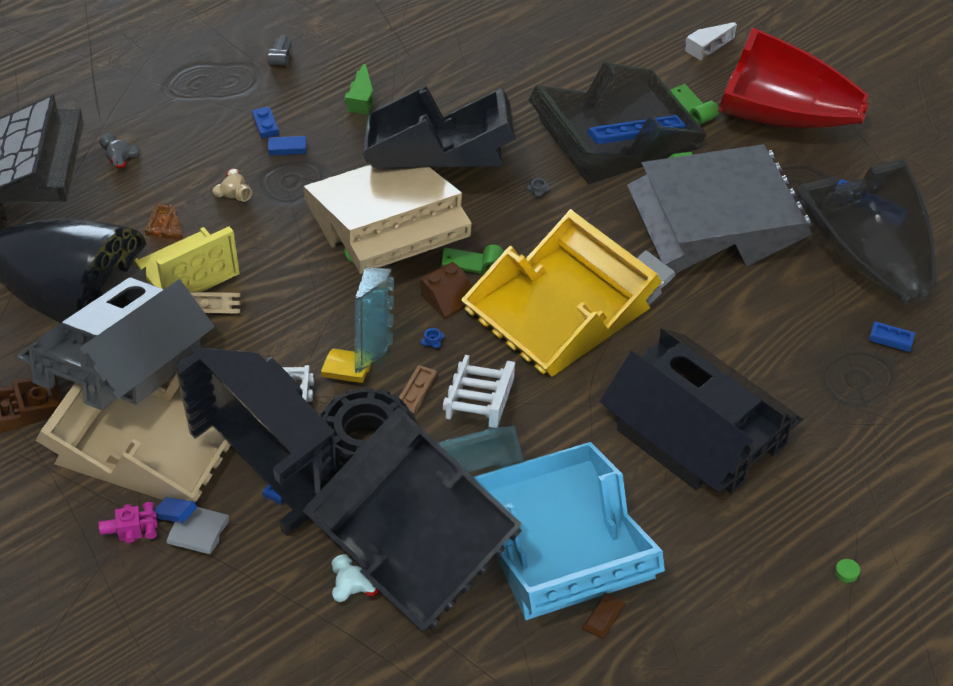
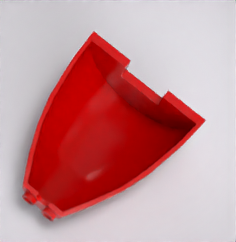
[718,28,869,129]

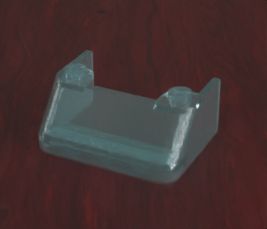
[437,426,524,472]

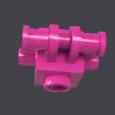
[99,502,157,543]

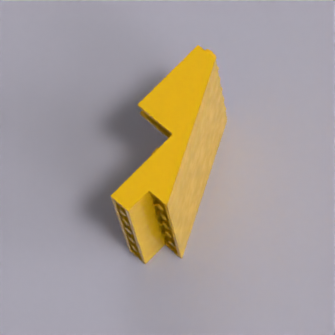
[461,209,662,377]

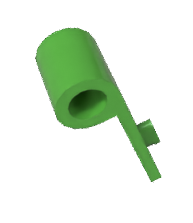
[667,83,719,125]
[441,245,504,274]

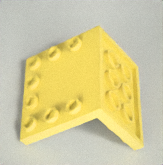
[134,227,240,292]

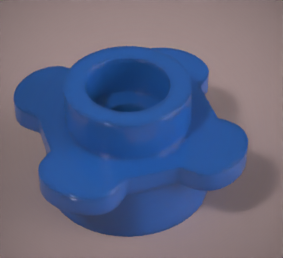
[421,328,444,348]

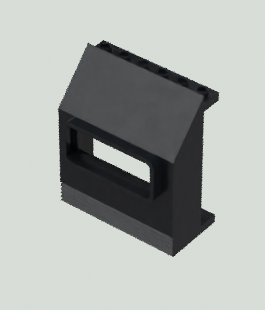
[175,347,336,536]

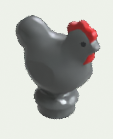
[99,133,140,168]

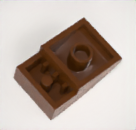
[0,375,63,432]

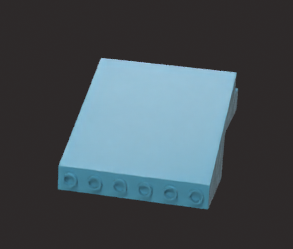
[474,442,665,620]

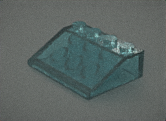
[355,267,394,373]

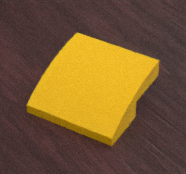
[321,348,373,383]

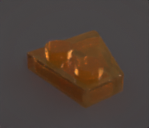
[145,203,183,240]

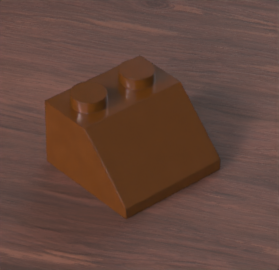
[420,261,472,319]

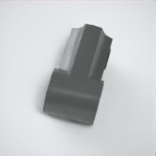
[268,35,292,66]

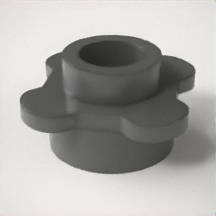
[527,178,550,197]

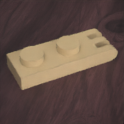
[190,292,240,313]

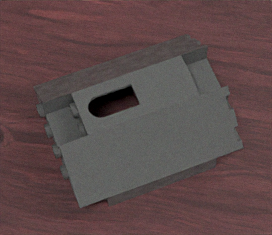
[14,267,215,411]

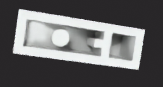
[685,22,737,60]

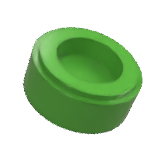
[835,559,860,583]

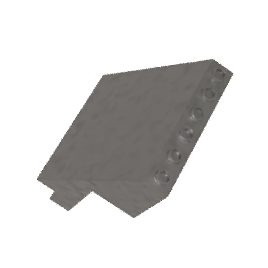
[627,144,812,274]

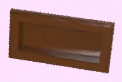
[582,592,625,639]

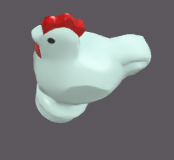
[331,554,379,602]

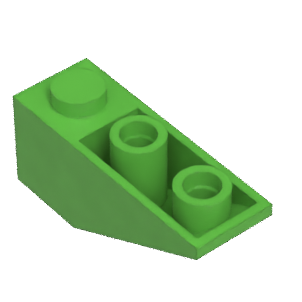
[344,64,373,115]

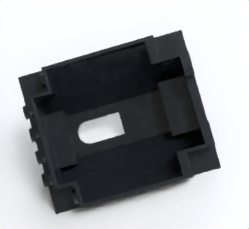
[599,328,804,494]

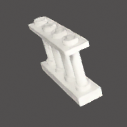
[443,355,515,428]

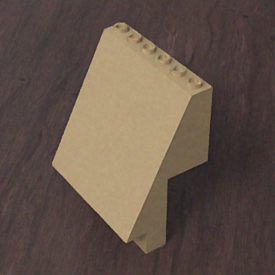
[304,165,472,274]
[36,373,231,503]

